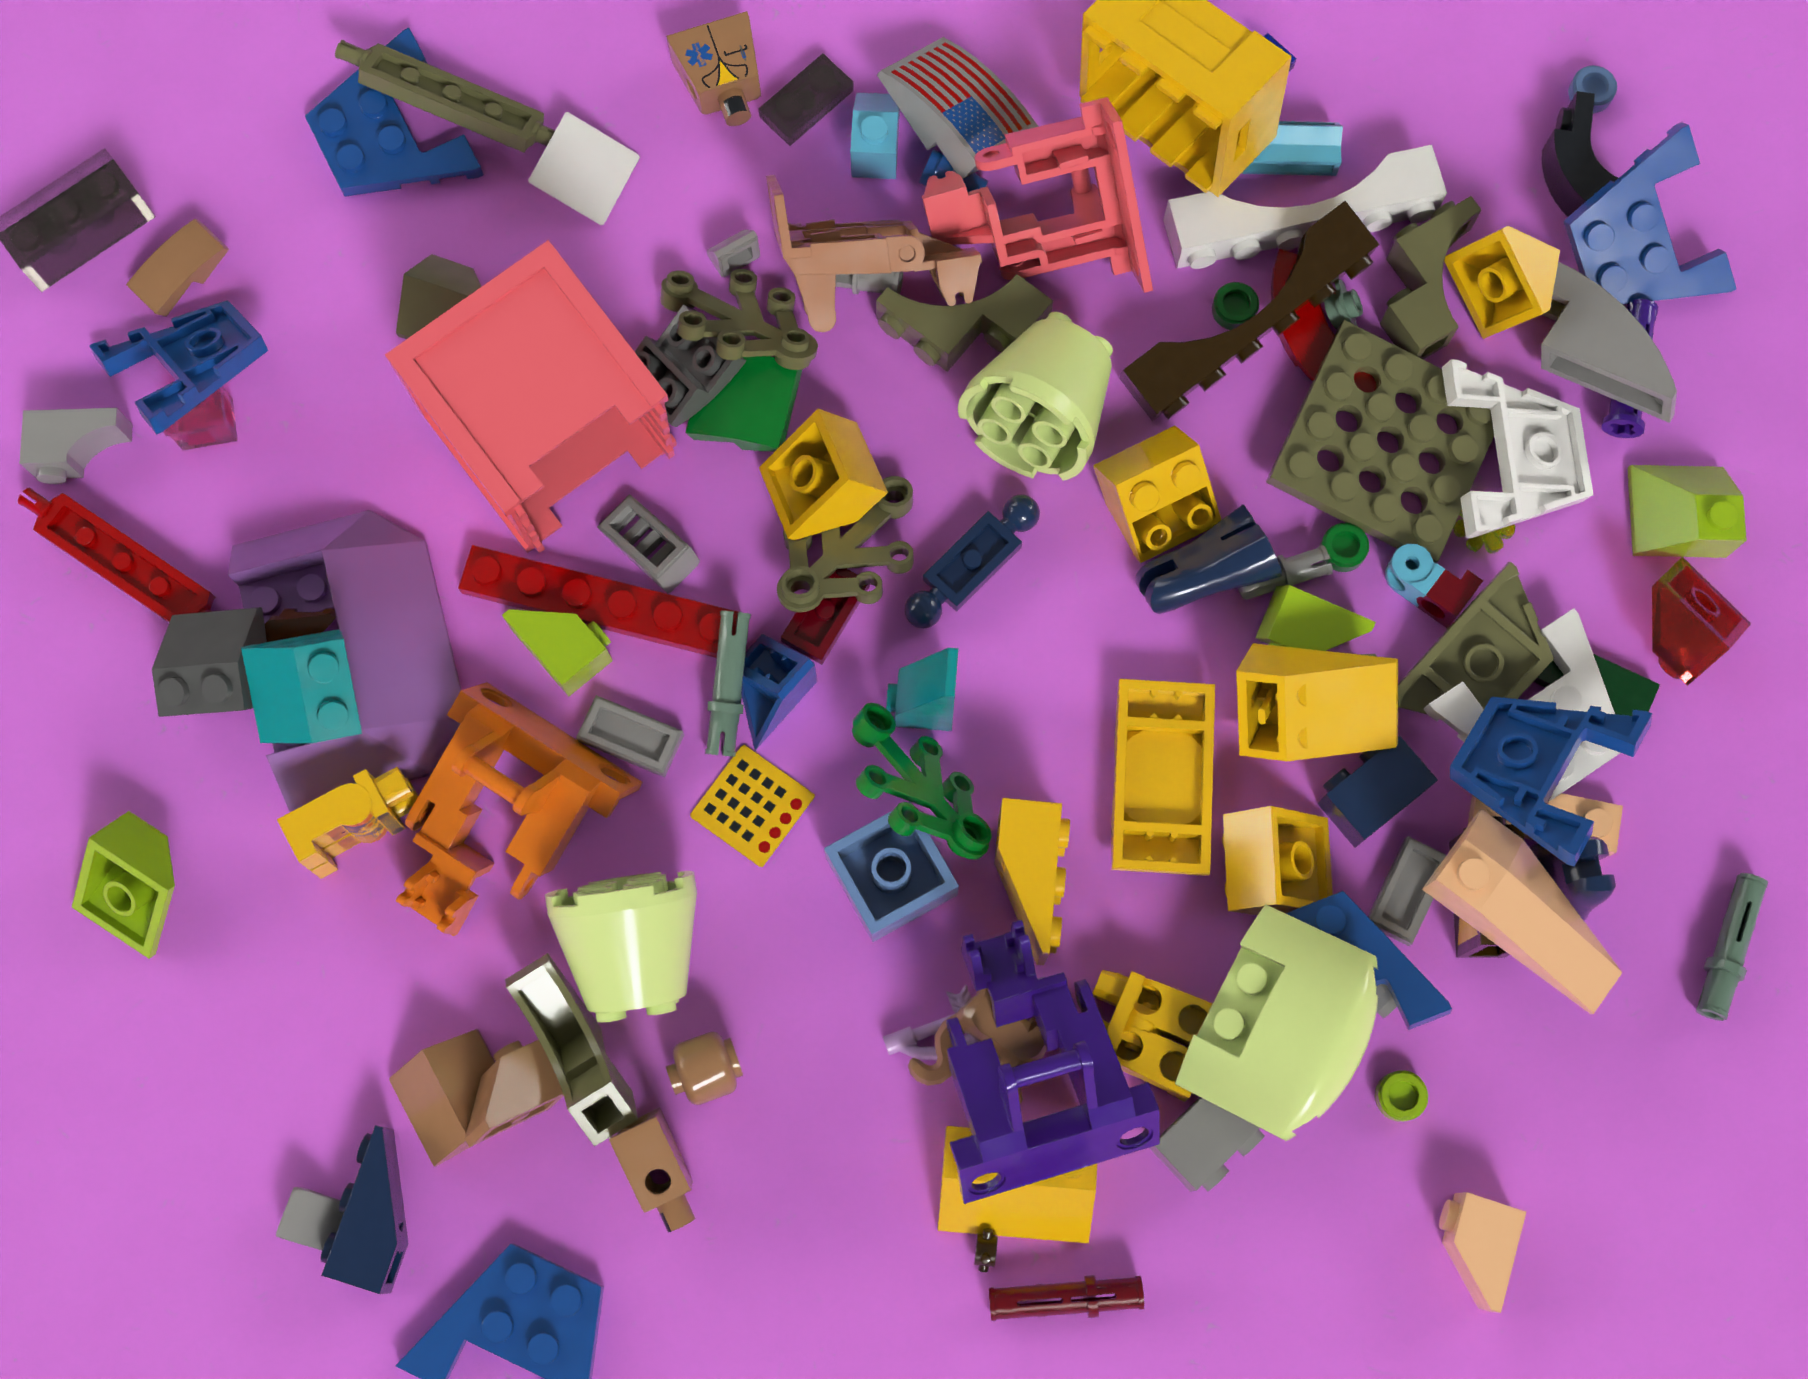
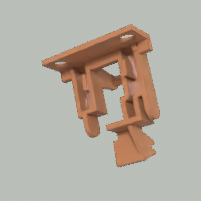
[766,175,982,332]

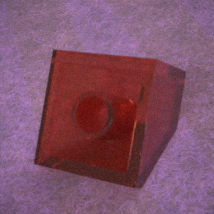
[1652,557,1751,686]

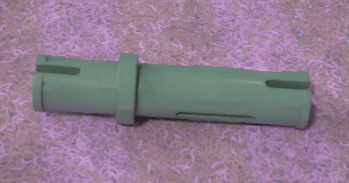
[705,611,751,757]
[1696,873,1768,1021]

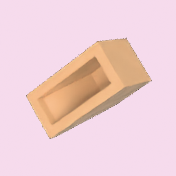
[1439,1192,1526,1313]

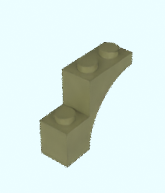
[1380,196,1481,360]
[876,274,1053,372]
[505,953,638,1147]

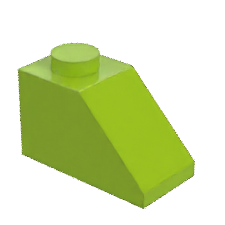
[1255,585,1376,651]
[502,609,613,697]

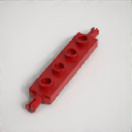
[18,487,216,622]

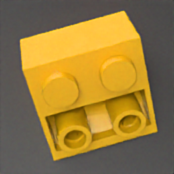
[1093,425,1221,563]

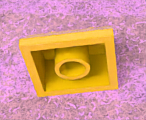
[759,408,888,540]
[1222,806,1333,915]

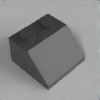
[152,607,267,717]

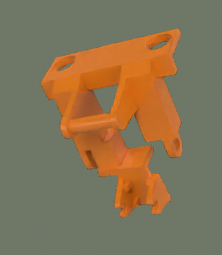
[396,682,643,936]

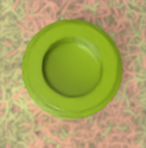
[1375,1070,1428,1122]

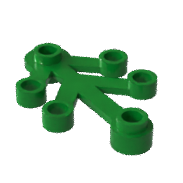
[852,703,992,860]

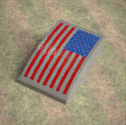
[877,37,1039,179]

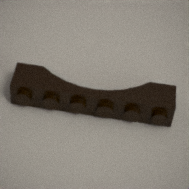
[1119,201,1380,421]

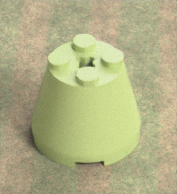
[958,312,1113,481]
[545,871,697,1023]

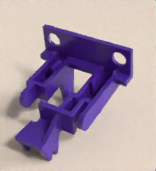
[946,920,1160,1204]

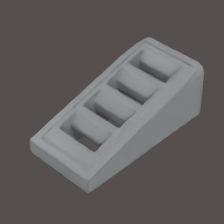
[597,494,700,593]

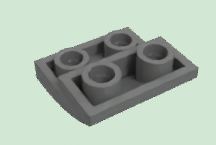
[635,304,746,427]

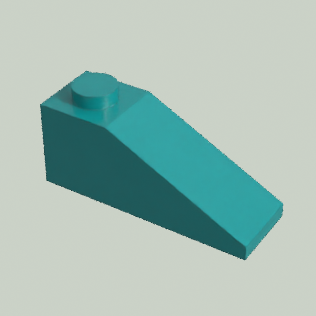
[886,647,959,731]

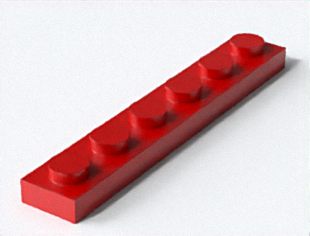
[458,545,738,658]

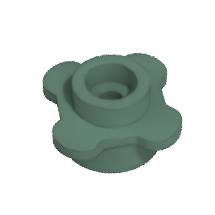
[1324,279,1363,329]

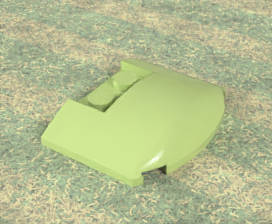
[1175,904,1378,1141]

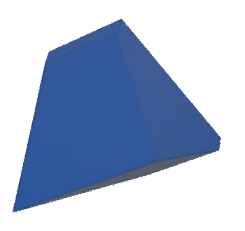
[741,634,818,751]

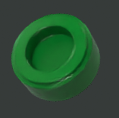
[1212,282,1259,330]
[1320,523,1369,572]

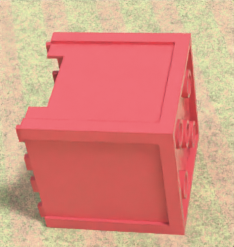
[385,240,677,553]

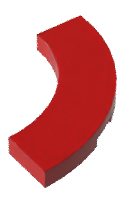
[1271,248,1376,393]

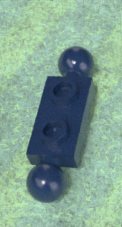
[904,495,1040,629]

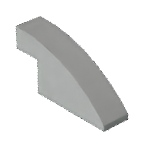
[1541,262,1677,423]

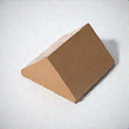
[389,1029,495,1167]

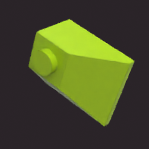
[1627,465,1747,558]
[72,811,175,959]

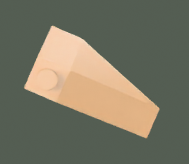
[1422,809,1622,1014]

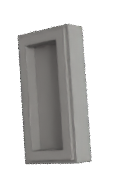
[576,695,684,778]
[1368,836,1446,946]

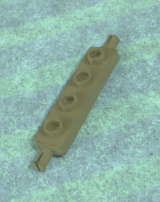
[335,40,555,153]

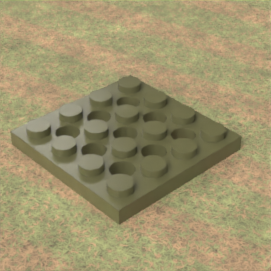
[1266,320,1494,563]

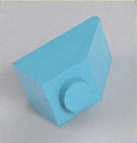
[850,92,900,179]

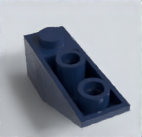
[321,1125,409,1294]

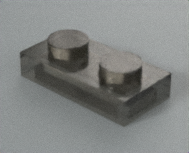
[758,53,854,146]

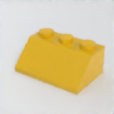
[938,1126,1098,1243]

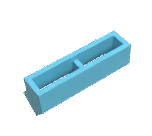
[1241,121,1343,176]

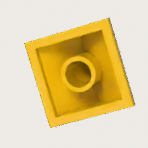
[1444,226,1560,339]

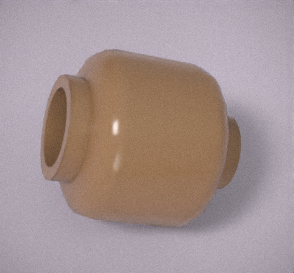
[666,1032,743,1105]

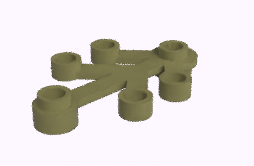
[660,269,818,370]
[777,476,914,612]

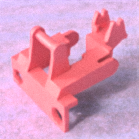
[922,97,1153,293]

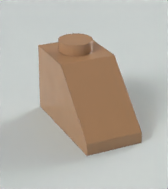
[465,1040,564,1148]

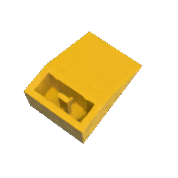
[1236,643,1398,761]
[994,798,1070,965]

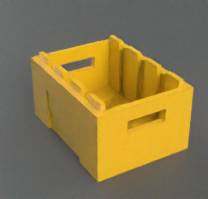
[1079,0,1292,197]

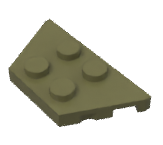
[1398,562,1554,714]

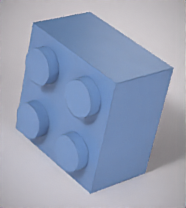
[824,801,959,942]

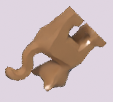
[908,988,1047,1104]

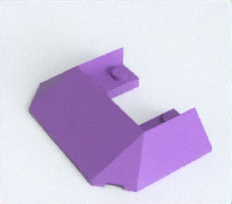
[228,510,461,812]

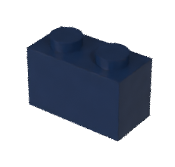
[1317,735,1438,848]

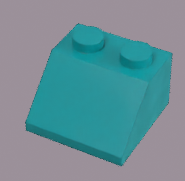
[241,629,362,744]

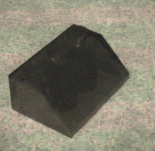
[0,148,156,292]

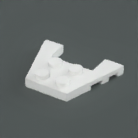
[1442,359,1593,538]
[1424,608,1620,802]

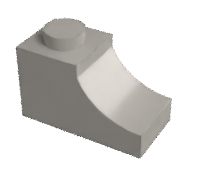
[19,408,133,484]

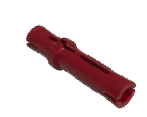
[989,1275,1144,1321]

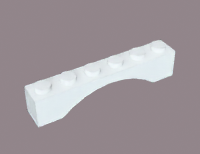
[1163,145,1447,269]

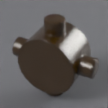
[974,1228,998,1272]

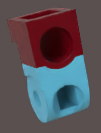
[1385,544,1484,629]

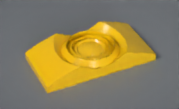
[1111,679,1215,876]

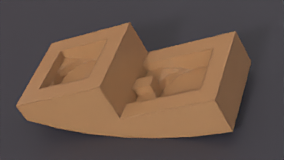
[126,219,229,317]

